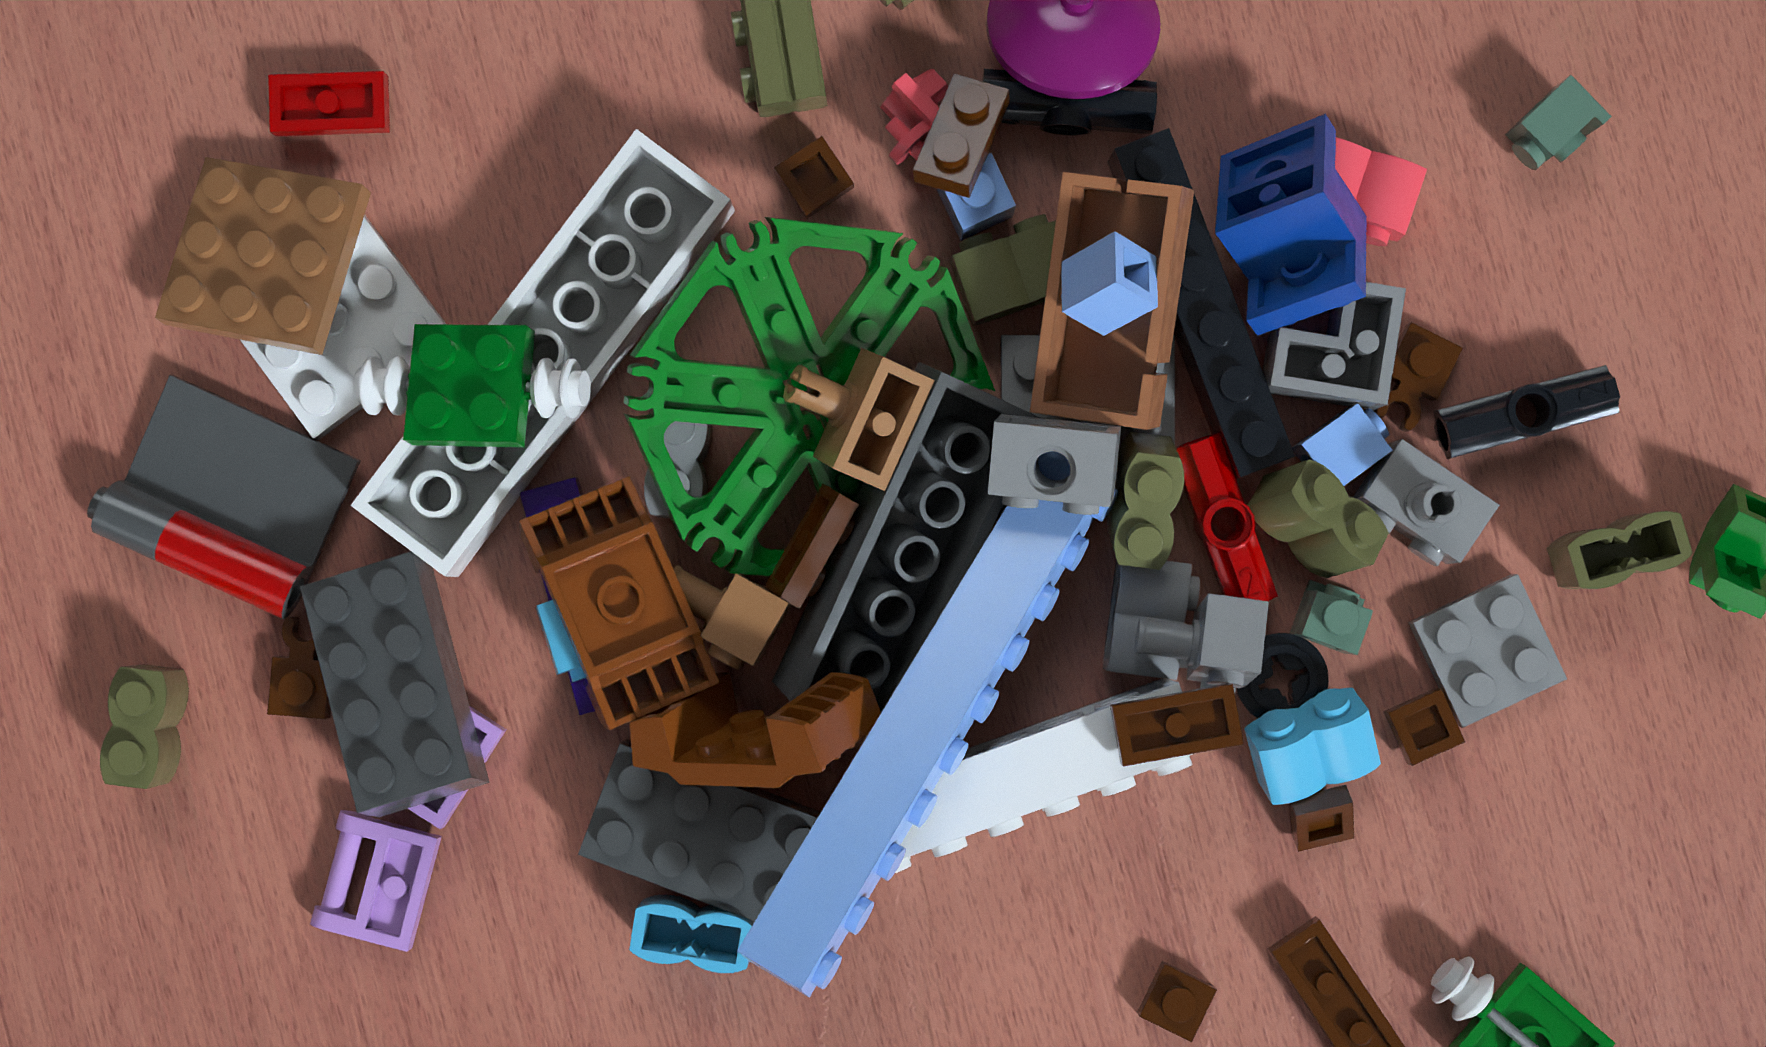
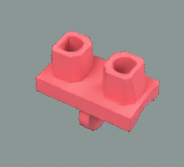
[880,69,948,164]

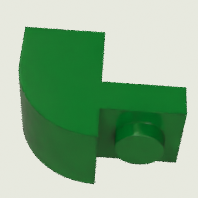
[1689,484,1766,619]

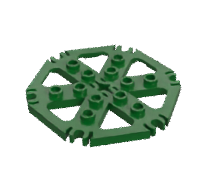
[624,217,995,576]

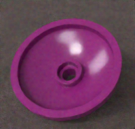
[986,0,1161,99]

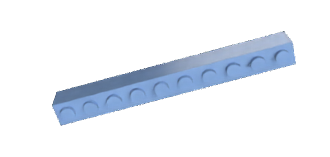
[737,451,1118,998]

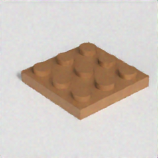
[155,157,371,355]

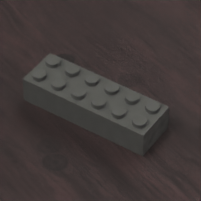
[772,362,1041,713]

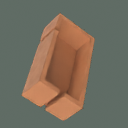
[1030,172,1194,430]

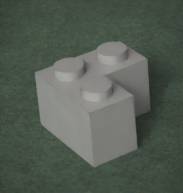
[1262,282,1406,410]

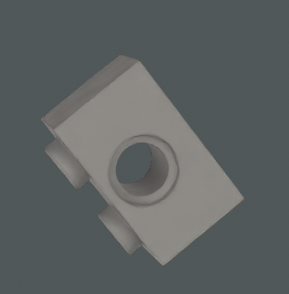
[988,414,1121,515]

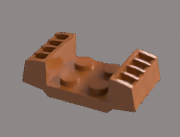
[519,476,720,730]
[630,672,881,788]

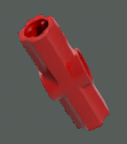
[1176,433,1278,601]

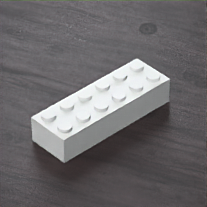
[895,678,1196,873]

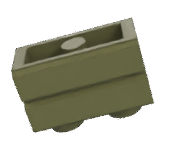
[731,0,827,118]

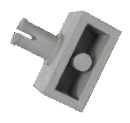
[1353,439,1500,567]
[1135,593,1269,694]

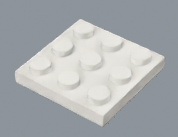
[240,215,446,440]

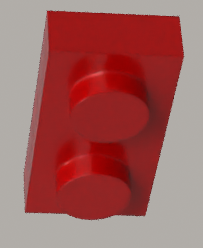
[268,71,390,136]

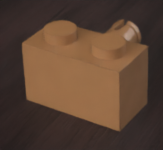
[783,348,935,491]
[674,565,792,670]

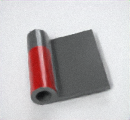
[87,375,361,619]

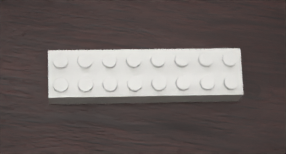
[351,129,735,577]

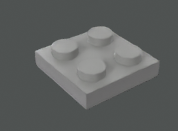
[1408,574,1567,728]

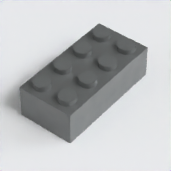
[300,551,490,817]
[578,739,821,921]

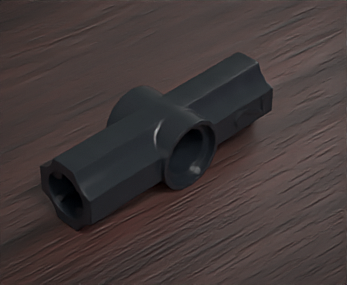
[983,68,1157,136]
[1434,365,1620,459]

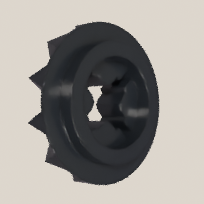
[1237,633,1329,718]

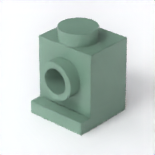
[1505,75,1612,170]
[1289,580,1373,655]

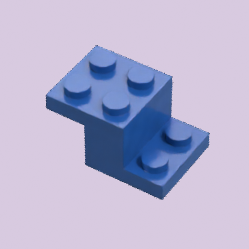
[1215,113,1367,336]

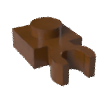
[1373,322,1463,432]
[267,617,331,719]

